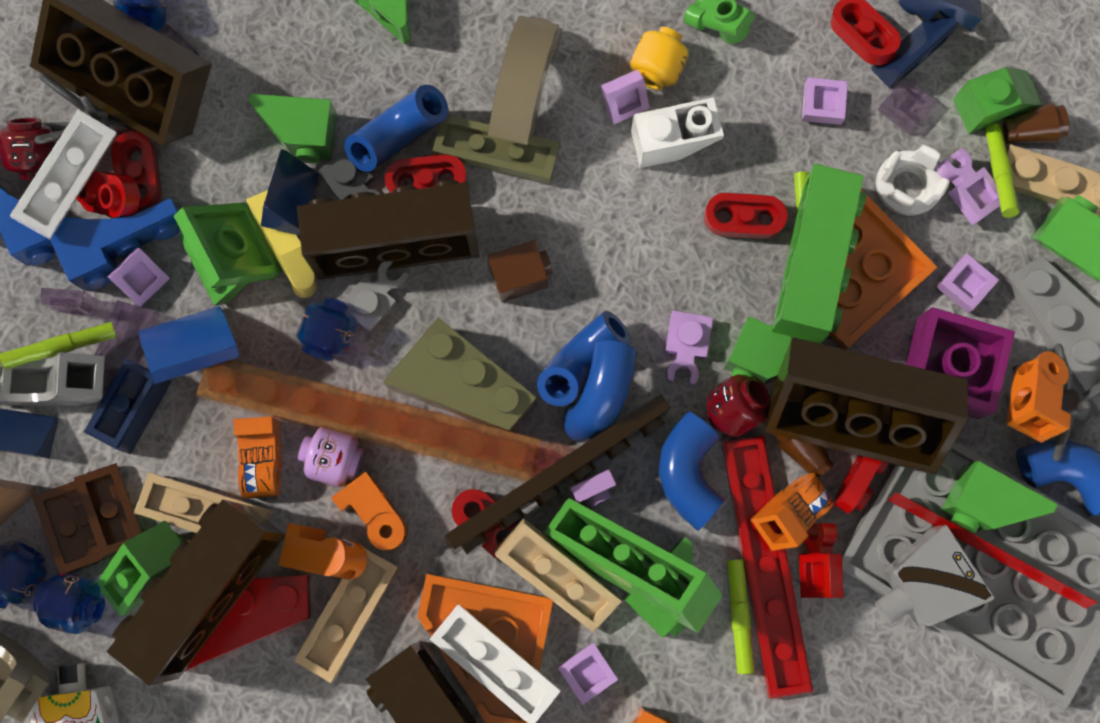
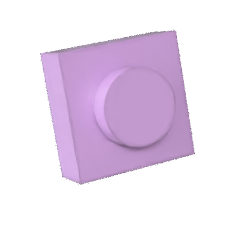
[601,70,650,124]
[802,77,848,125]
[107,248,170,307]
[936,253,999,313]
[569,470,616,508]
[558,642,618,705]

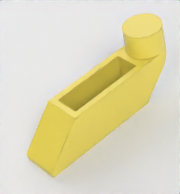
[246,190,317,298]

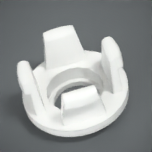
[876,144,950,216]

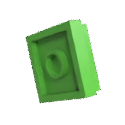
[174,202,283,306]

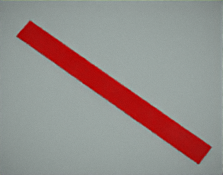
[888,492,1098,609]

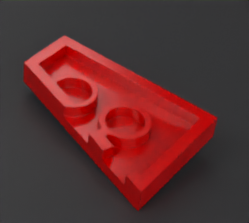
[184,575,311,672]

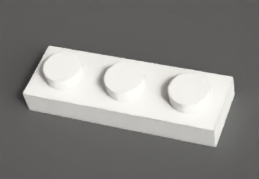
[10,110,117,240]
[430,604,561,723]

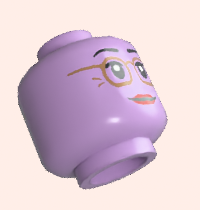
[298,427,365,488]

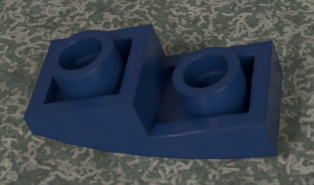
[898,0,982,31]

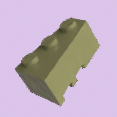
[383,317,537,436]

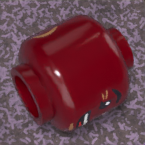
[0,117,56,180]
[707,374,770,437]

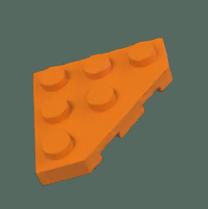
[829,189,938,350]
[417,574,553,723]

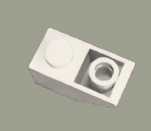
[631,97,724,168]

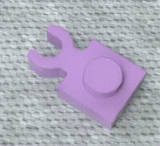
[936,148,1000,225]
[665,310,713,387]

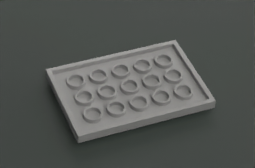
[841,441,1100,708]

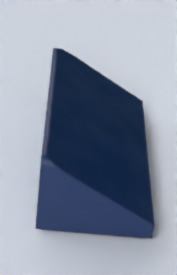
[871,18,958,89]
[261,149,319,235]
[84,358,171,454]
[0,409,59,459]

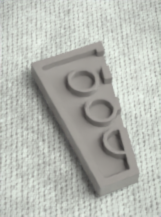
[1003,256,1100,418]

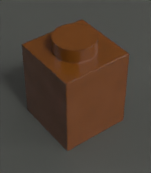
[487,240,553,303]

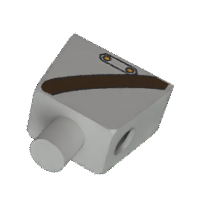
[875,525,995,626]

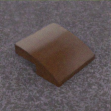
[32,463,141,577]

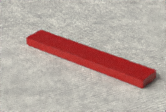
[721,435,813,699]

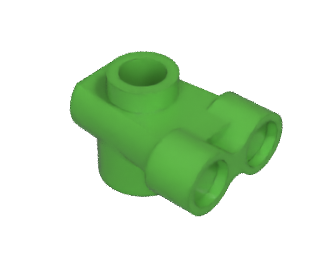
[684,0,754,44]

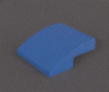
[138,306,240,384]

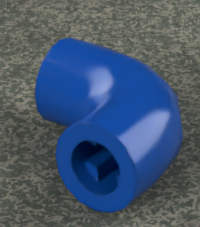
[344,84,449,172]
[537,311,631,406]
[562,340,637,443]
[659,411,725,531]
[1016,440,1100,516]

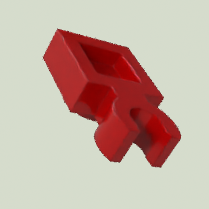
[799,523,844,598]

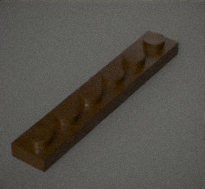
[445,394,671,555]

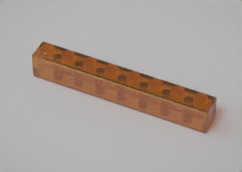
[196,360,540,484]

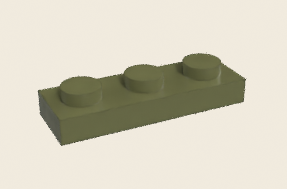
[432,115,560,184]

